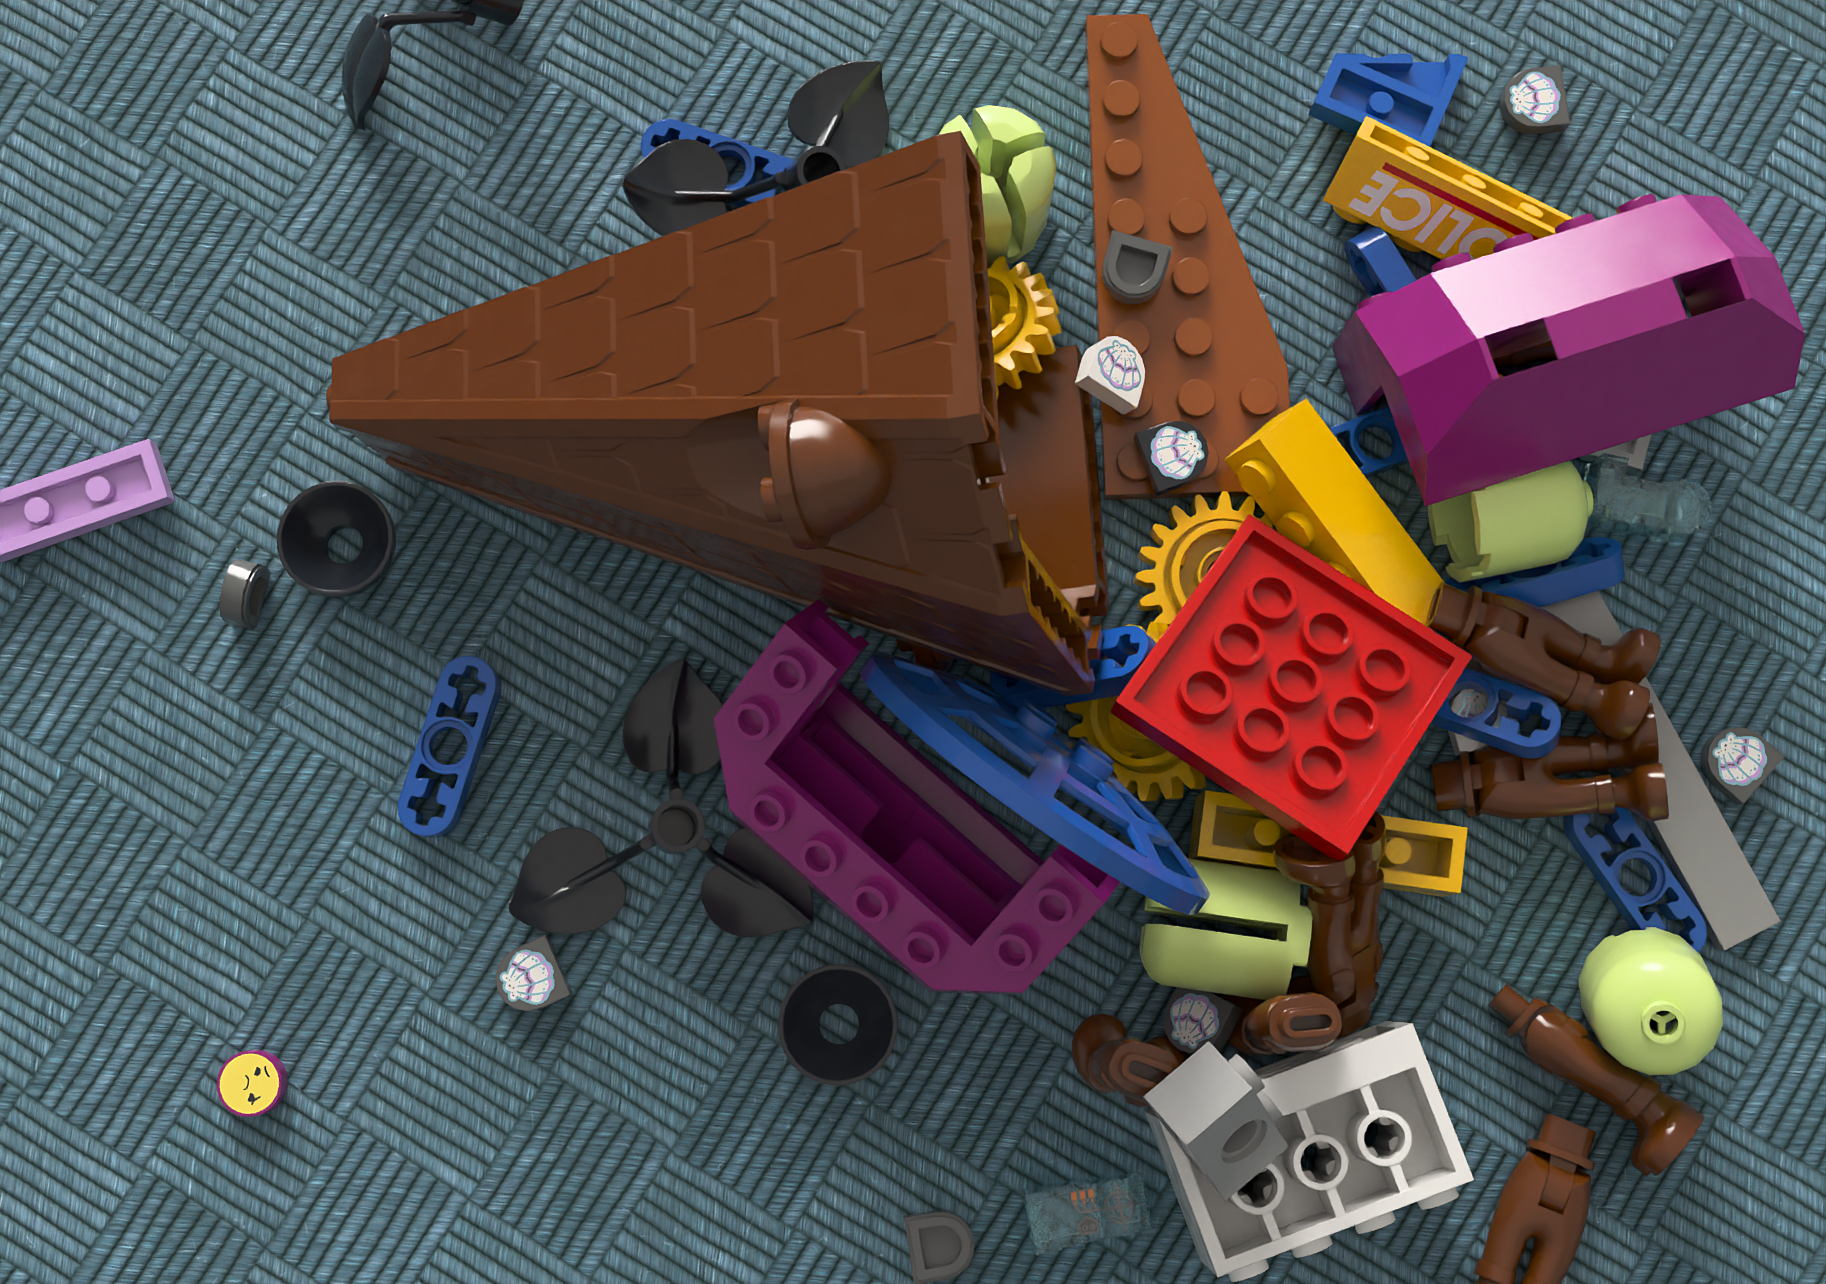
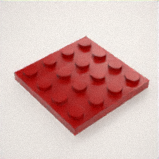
[1110,514,1472,861]

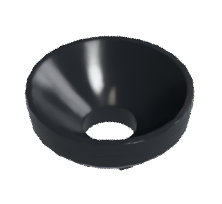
[277,481,396,597]
[778,964,898,1086]

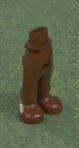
[1426,582,1661,740]
[1432,703,1669,822]
[1273,811,1386,1037]
[1218,976,1342,1057]
[1488,984,1705,1176]
[1072,1013,1189,1107]
[1474,1114,1596,1284]

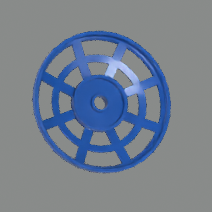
[860,652,1210,915]

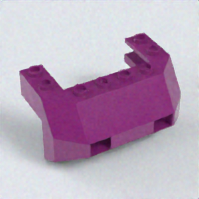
[1332,194,1805,506]
[713,599,1120,995]

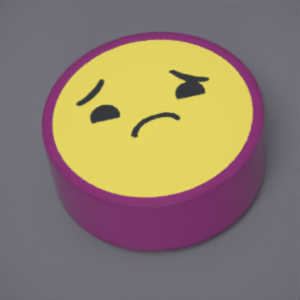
[217,1050,288,1117]

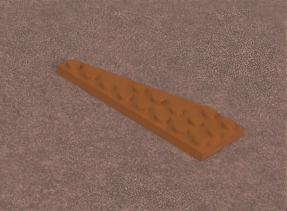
[1085,14,1290,500]

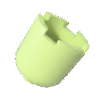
[1428,460,1594,582]
[1578,927,1723,1075]

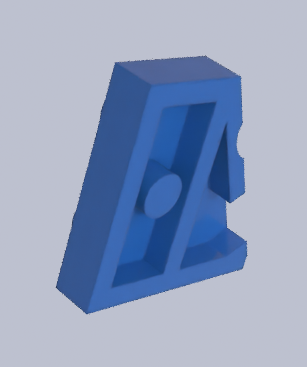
[1308,53,1468,147]

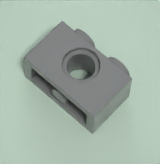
[1144,1041,1289,1201]

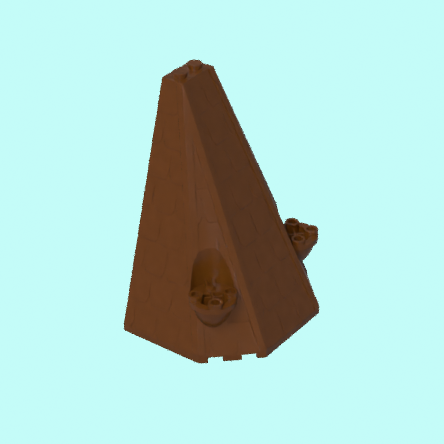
[326,130,1109,696]

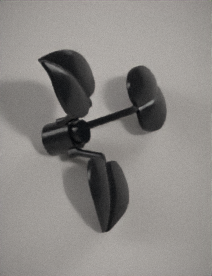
[342,0,524,131]
[622,60,889,236]
[509,660,814,937]

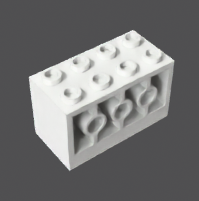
[1145,1021,1474,1282]

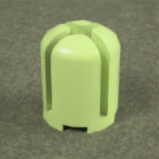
[939,105,1057,268]
[1139,858,1313,1000]

